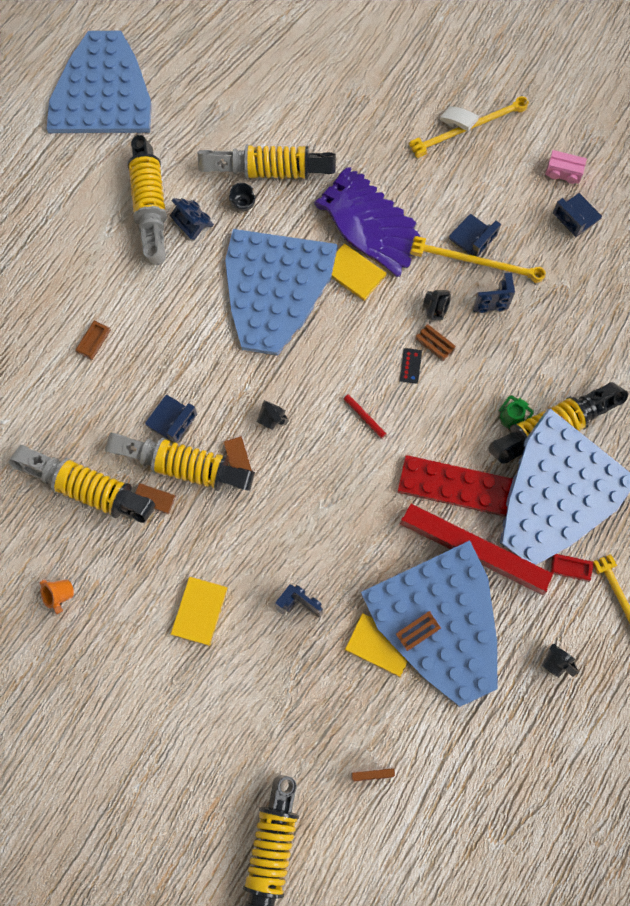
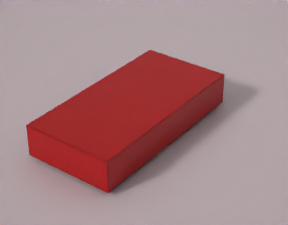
[550,554,593,582]

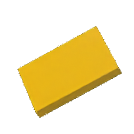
[331,243,387,301]
[171,576,228,646]
[345,613,408,677]

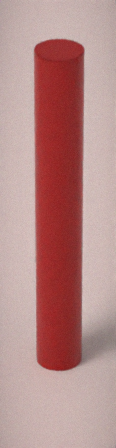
[344,394,387,439]

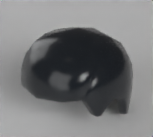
[229,183,256,212]

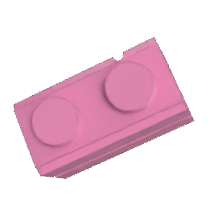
[545,150,587,184]

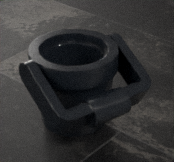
[423,290,451,320]
[256,400,289,430]
[541,644,579,678]

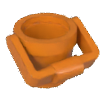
[40,579,74,615]

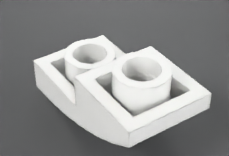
[440,106,479,131]

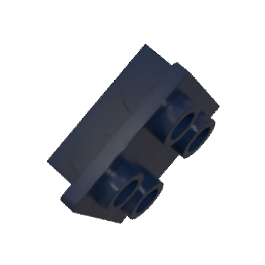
[553,193,602,237]
[449,214,501,257]
[473,272,515,313]
[145,395,198,443]
[275,584,323,618]

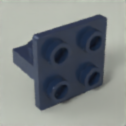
[169,198,214,240]

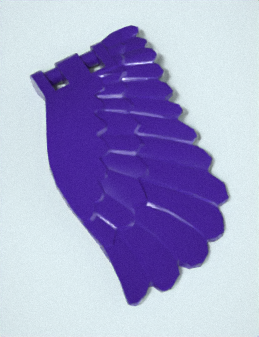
[314,167,421,277]

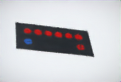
[400,348,422,384]

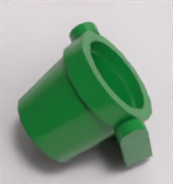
[498,395,534,429]

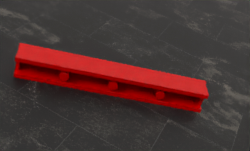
[400,503,554,595]

